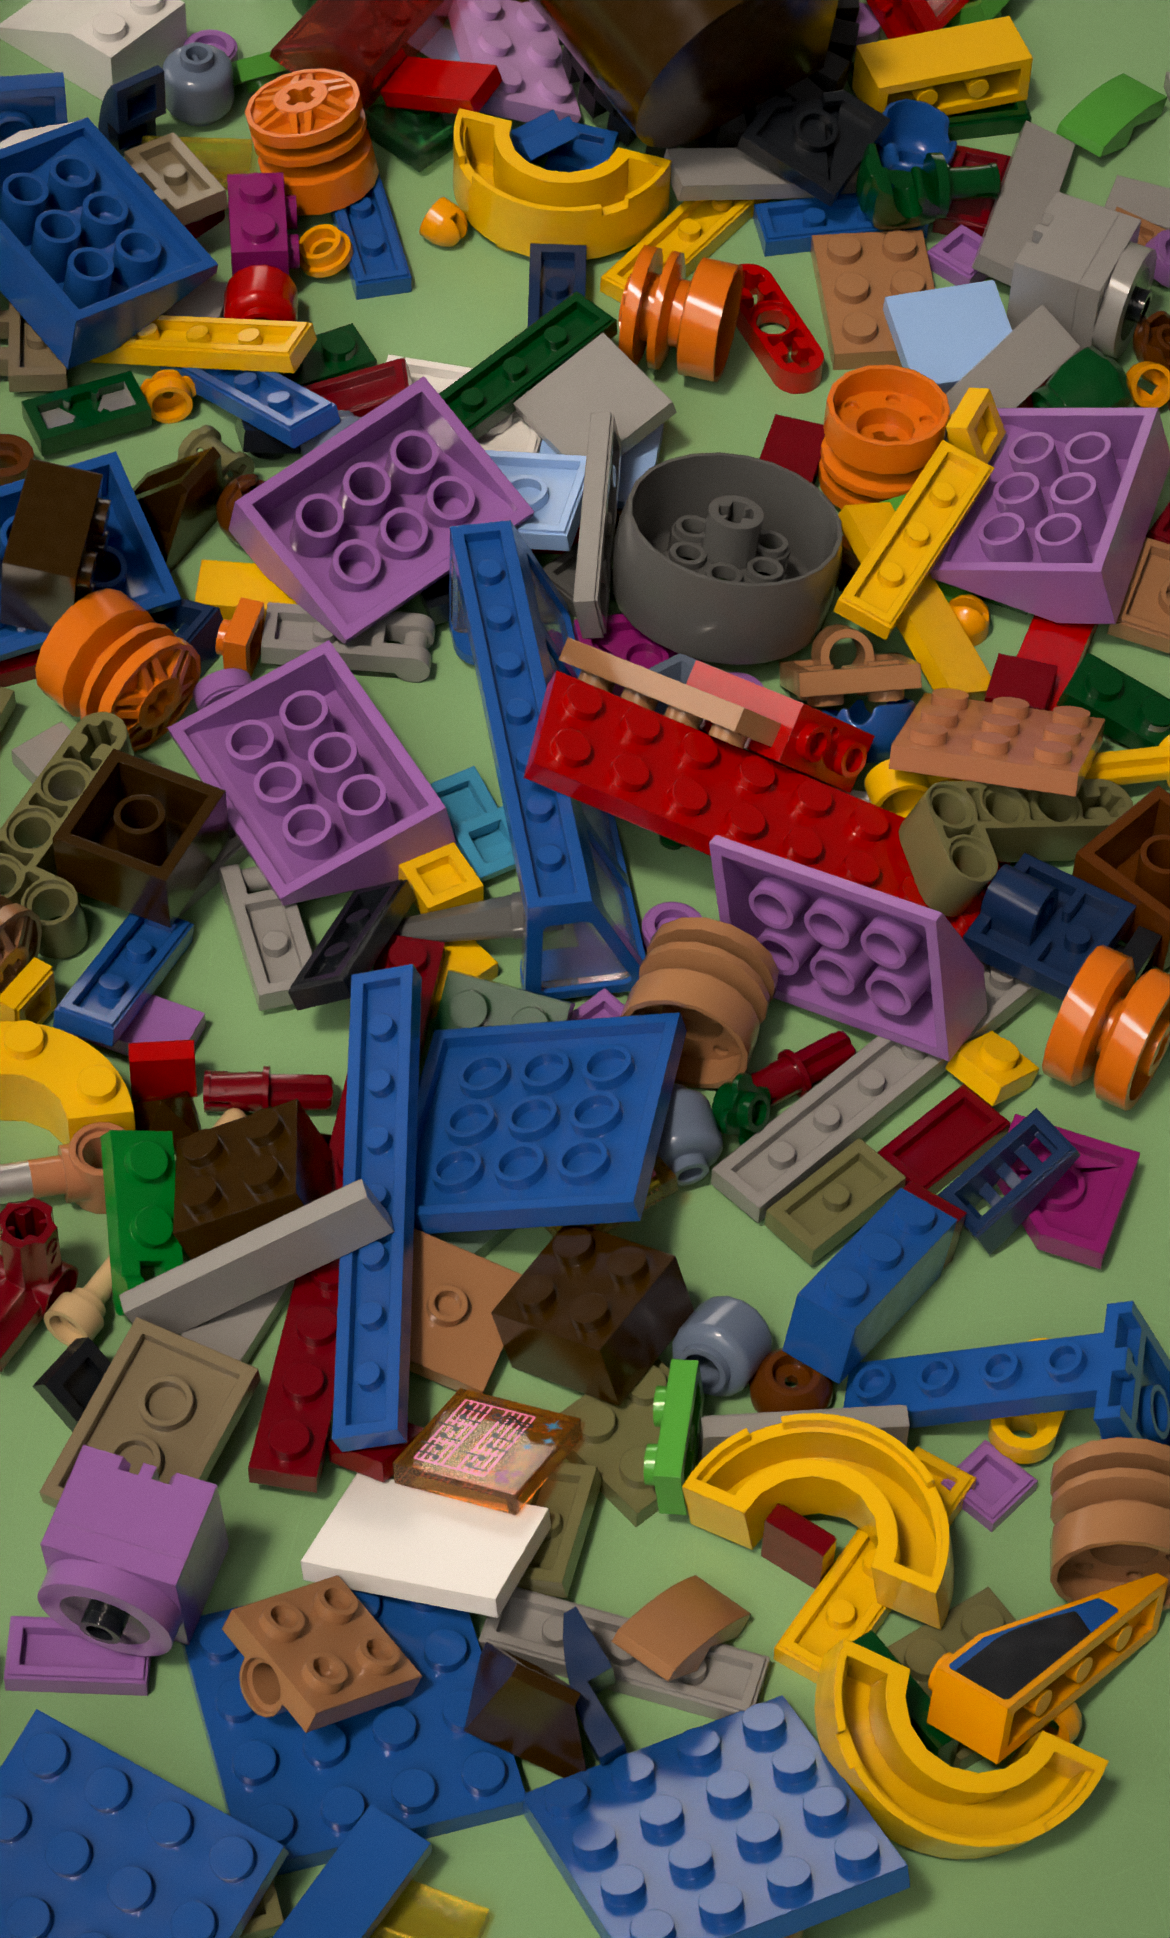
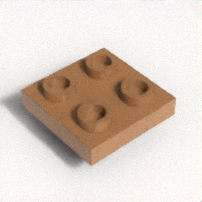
[779,624,922,707]
[222,1575,422,1733]

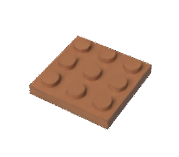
[889,688,1105,797]

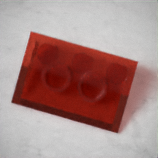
[269,0,454,112]

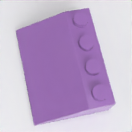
[229,376,534,644]
[930,407,1170,624]
[167,640,457,906]
[709,835,987,1061]

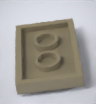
[39,1317,261,1508]

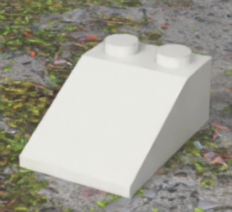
[0,0,187,101]

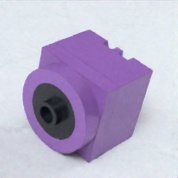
[37,1445,229,1656]

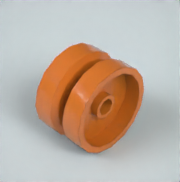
[1042,945,1170,1111]

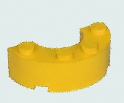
[453,108,672,260]
[0,1020,135,1144]
[682,1413,954,1630]
[814,1638,1109,1859]

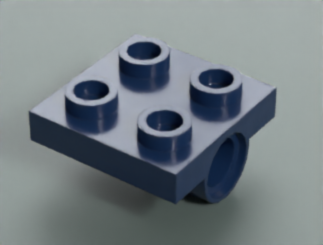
[963,853,1136,1001]

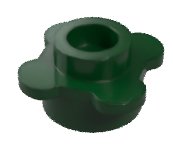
[712,1073,771,1146]

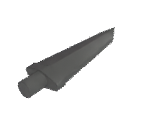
[393,891,526,942]

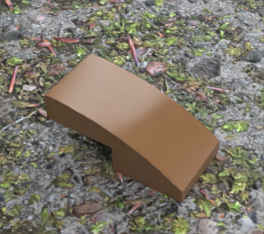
[611,1575,751,1682]

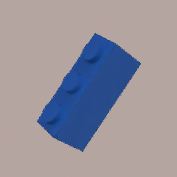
[782,1188,957,1384]

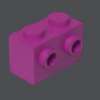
[227,172,300,276]

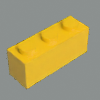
[852,16,1033,115]

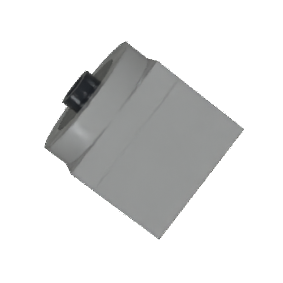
[1007,191,1157,362]

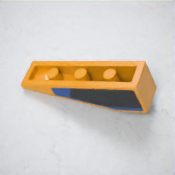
[926,1573,1169,1764]

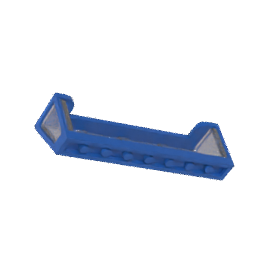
[449,520,646,999]

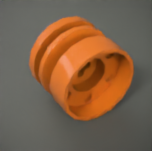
[245,68,379,216]
[618,245,743,382]
[818,365,950,509]
[35,588,201,751]

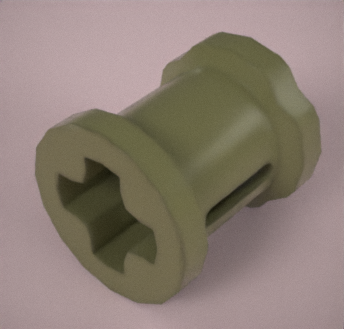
[177,425,254,490]

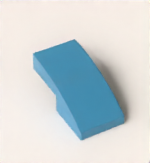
[430,766,516,882]

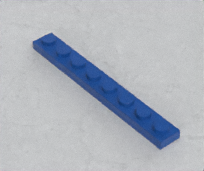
[332,964,422,1452]

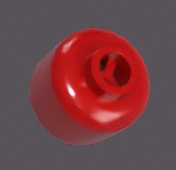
[224,264,298,322]

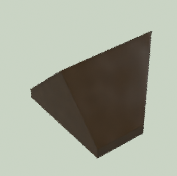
[133,446,223,573]
[464,1642,586,1778]

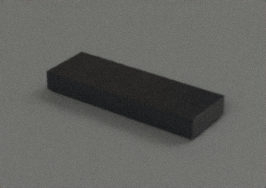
[288,879,416,1011]

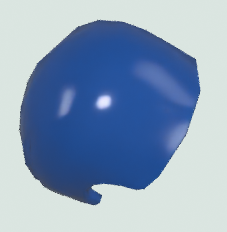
[876,99,957,172]
[821,698,916,763]

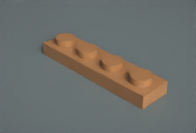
[558,637,781,749]

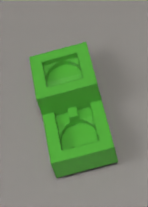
[1056,73,1167,157]

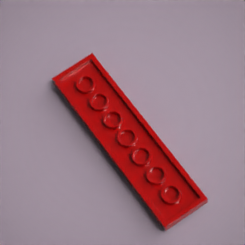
[524,670,1010,939]

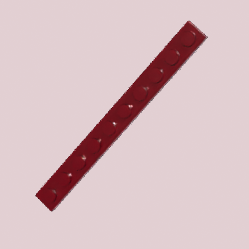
[248,935,445,1493]

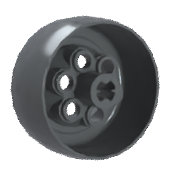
[613,452,842,665]

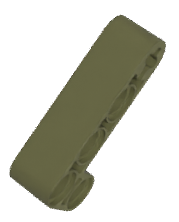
[0,712,135,959]
[898,779,1133,917]

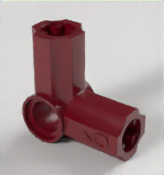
[0,1197,79,1372]

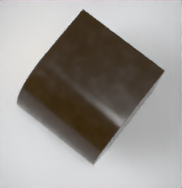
[529,0,839,148]

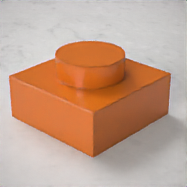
[215,597,265,677]

